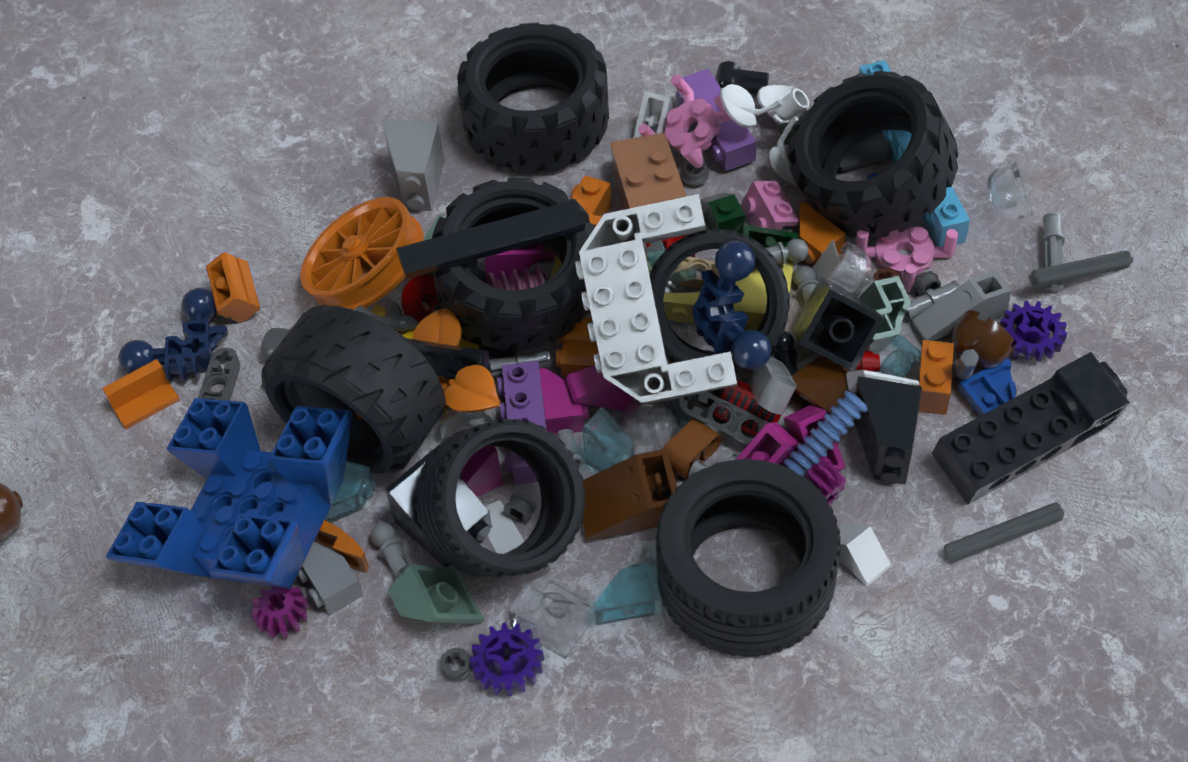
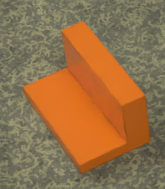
[102,359,180,429]

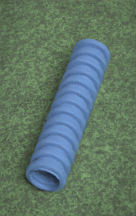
[783,391,868,476]

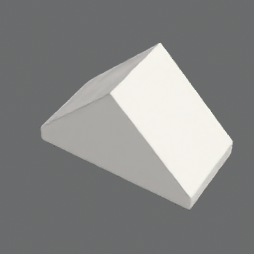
[633,91,672,138]
[839,521,891,586]

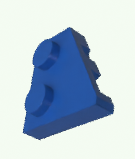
[957,358,1017,416]

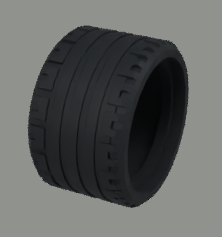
[649,229,790,373]
[415,419,586,577]

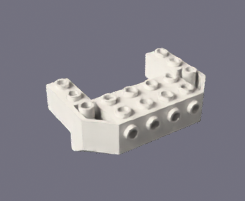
[575,194,737,404]

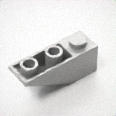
[912,270,1011,341]
[297,542,364,615]

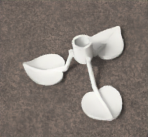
[720,84,809,185]

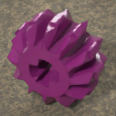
[803,460,846,505]
[251,586,309,639]

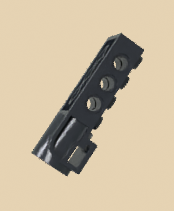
[932,352,1130,505]

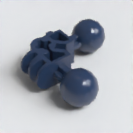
[693,240,772,370]
[118,287,229,382]

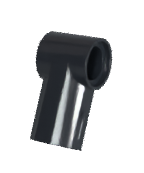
[715,61,769,95]

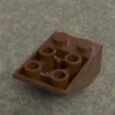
[582,448,677,541]

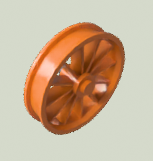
[300,197,424,310]

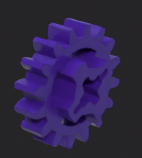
[1000,301,1067,362]
[470,622,544,696]

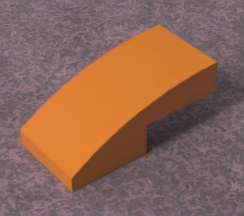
[314,520,369,573]

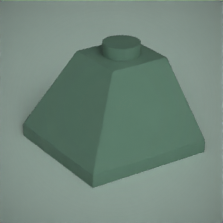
[387,565,484,624]

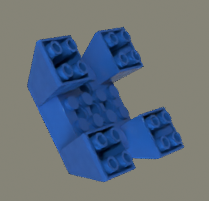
[105,398,352,589]

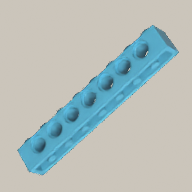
[858,60,970,246]

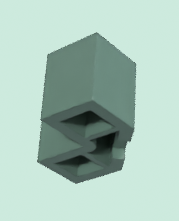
[859,276,911,353]

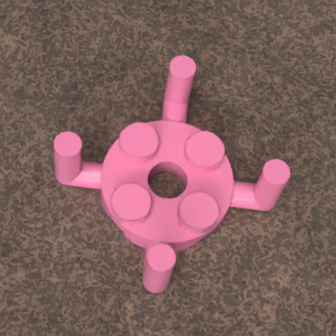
[638,75,731,169]
[855,227,958,293]

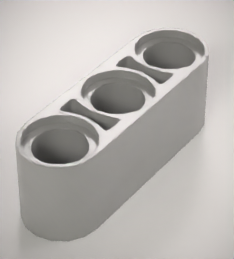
[748,357,797,415]

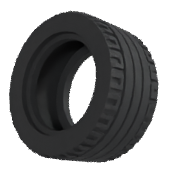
[656,459,841,657]

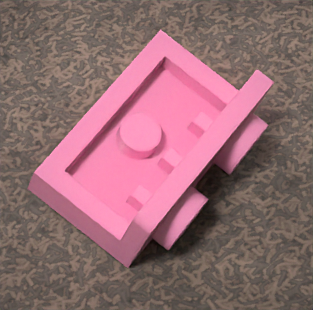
[740,181,799,230]

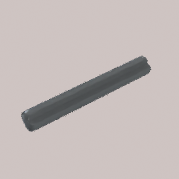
[1029,250,1133,287]
[943,502,1064,563]

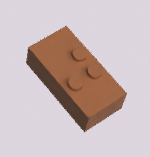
[610,133,687,210]

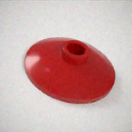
[401,275,438,323]

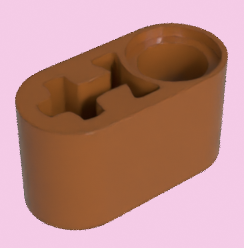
[662,418,722,479]

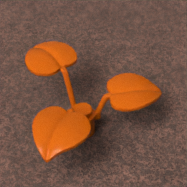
[356,308,500,420]

